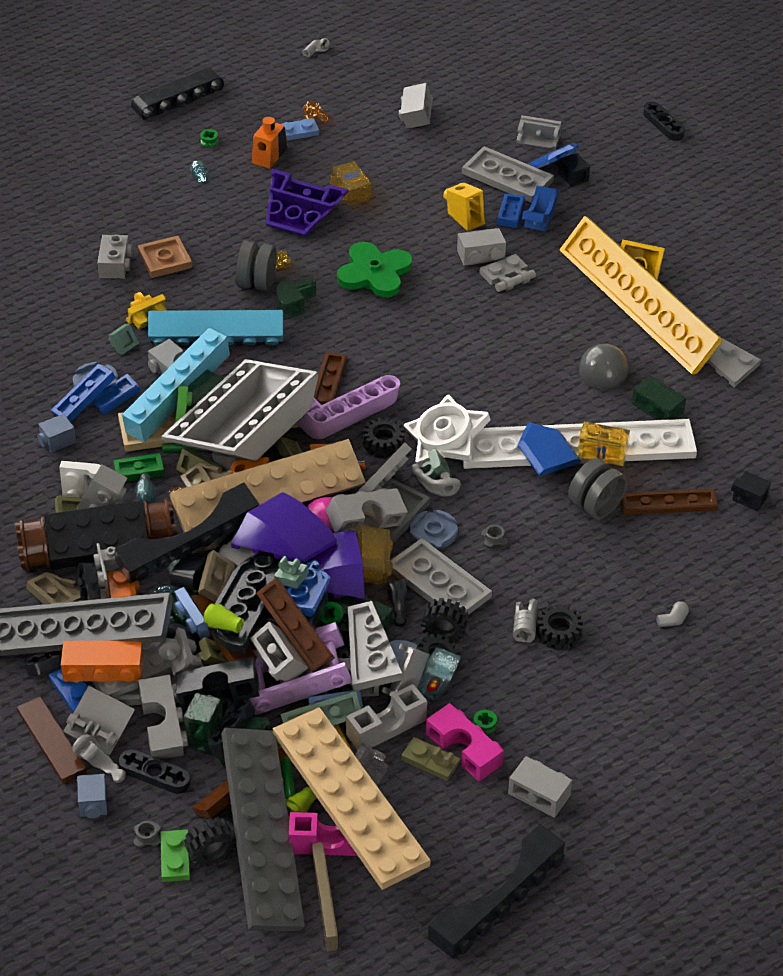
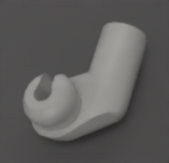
[302,38,330,57]
[657,601,689,627]

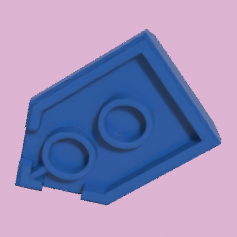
[528,142,580,168]
[518,422,581,477]
[283,559,331,617]

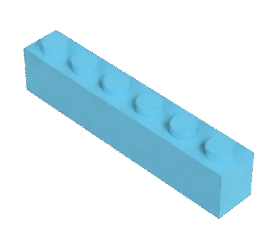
[148,310,283,346]
[122,328,230,443]

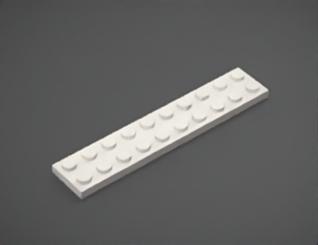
[463,419,697,469]

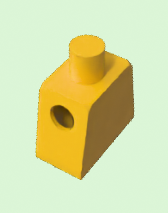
[443,183,485,231]

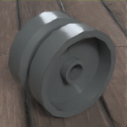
[236,240,278,292]
[568,458,628,520]

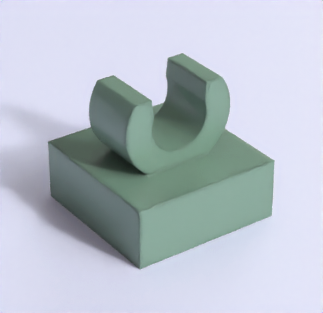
[108,324,139,354]
[422,448,452,480]
[274,556,309,588]

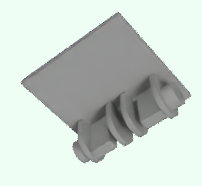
[93,543,121,599]
[63,686,135,755]

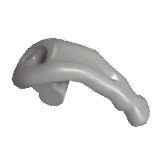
[411,463,461,497]
[73,734,126,783]

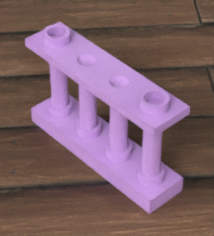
[250,622,352,715]

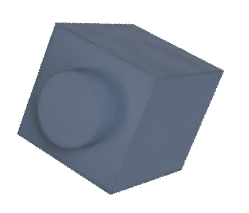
[37,414,76,453]
[77,774,107,818]

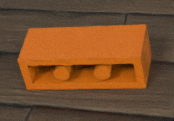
[61,640,144,682]

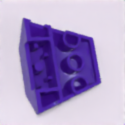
[266,169,349,237]
[231,492,337,564]
[303,531,365,602]

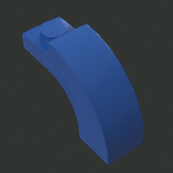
[522,185,560,231]

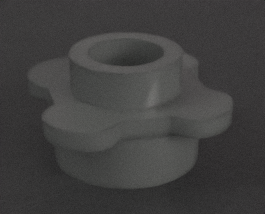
[481,525,508,548]
[134,821,161,848]

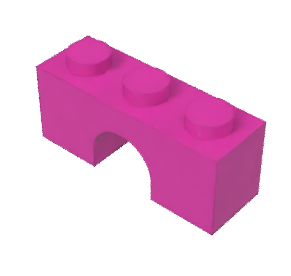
[426,703,503,782]
[289,812,358,856]

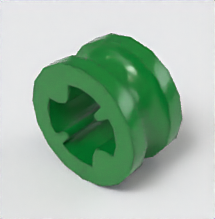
[200,129,219,147]
[320,602,344,624]
[473,710,497,735]

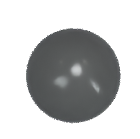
[579,343,630,390]

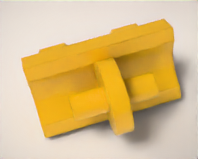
[126,292,167,330]

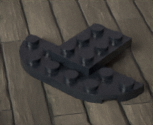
[211,552,329,654]

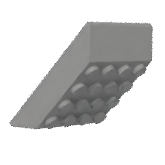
[161,359,319,461]

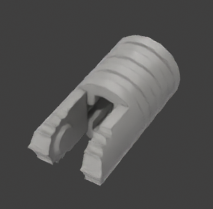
[513,599,538,642]

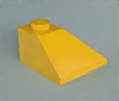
[621,239,665,280]

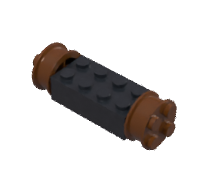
[15,498,177,572]

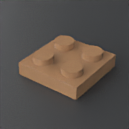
[137,236,192,278]

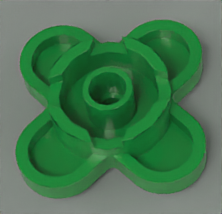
[337,242,412,297]

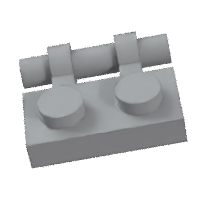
[480,254,536,292]

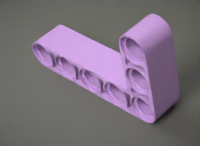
[296,375,400,439]

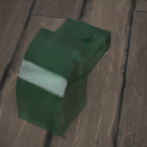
[277,276,316,320]

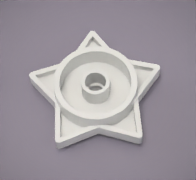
[404,395,491,467]

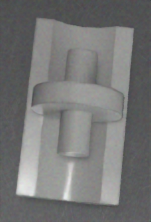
[158,627,202,676]

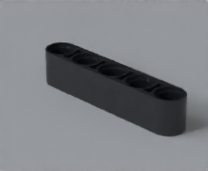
[131,68,224,120]
[170,527,239,590]

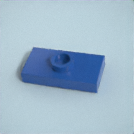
[497,194,525,228]
[92,374,141,415]

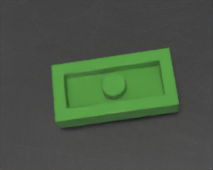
[176,386,192,422]
[160,830,190,882]

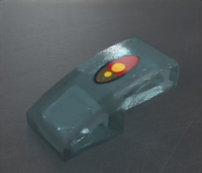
[417,648,460,700]

